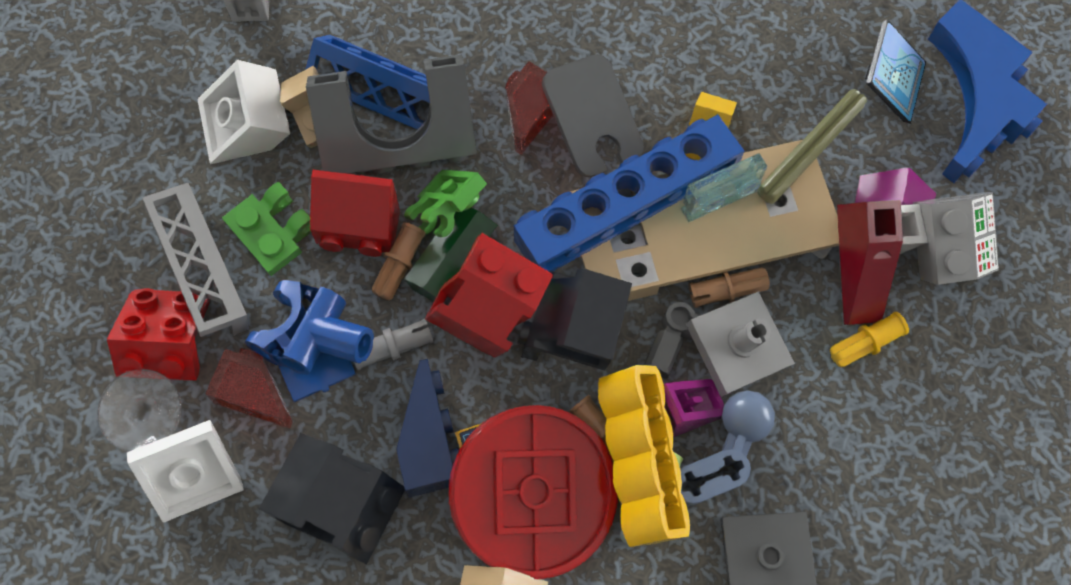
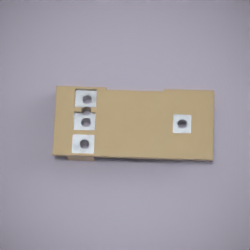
[570,140,839,301]

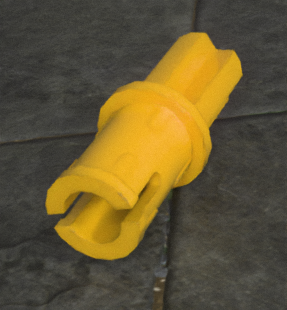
[829,312,909,367]

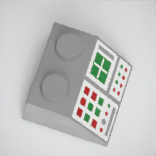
[913,192,999,285]

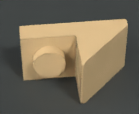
[280,66,319,148]

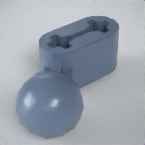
[680,390,775,507]

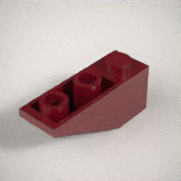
[837,200,903,325]

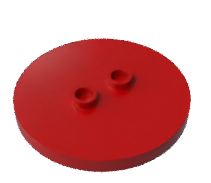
[449,405,618,579]

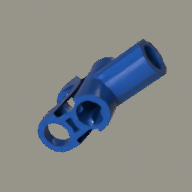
[245,280,374,375]

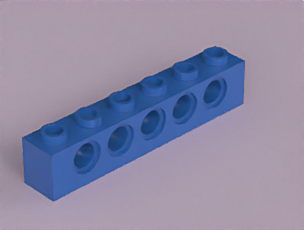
[514,114,744,272]

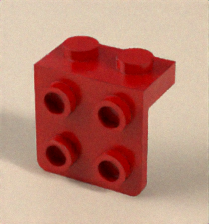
[107,288,210,381]

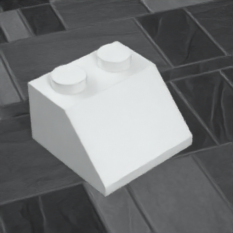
[198,60,290,164]

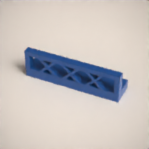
[305,35,430,130]

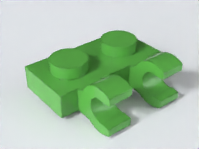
[404,170,487,238]
[222,182,311,276]

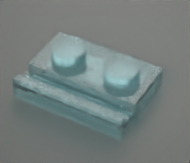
[681,153,767,222]

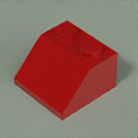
[310,169,400,257]

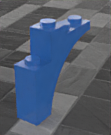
[928,0,1047,183]

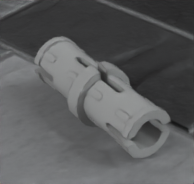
[354,318,434,370]

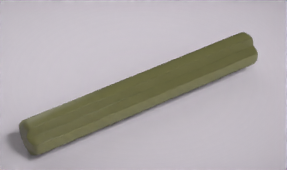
[757,89,867,204]

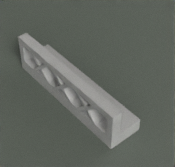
[142,183,249,337]

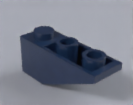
[396,358,458,498]

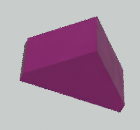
[855,167,936,205]
[664,379,724,437]

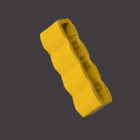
[598,365,690,547]

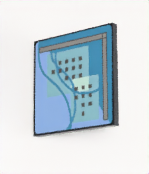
[865,20,926,124]

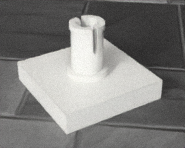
[127,420,244,523]

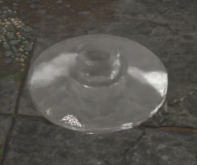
[97,369,182,452]

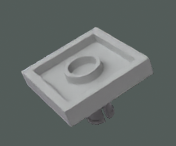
[686,291,795,397]

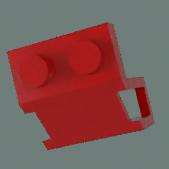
[425,233,553,357]

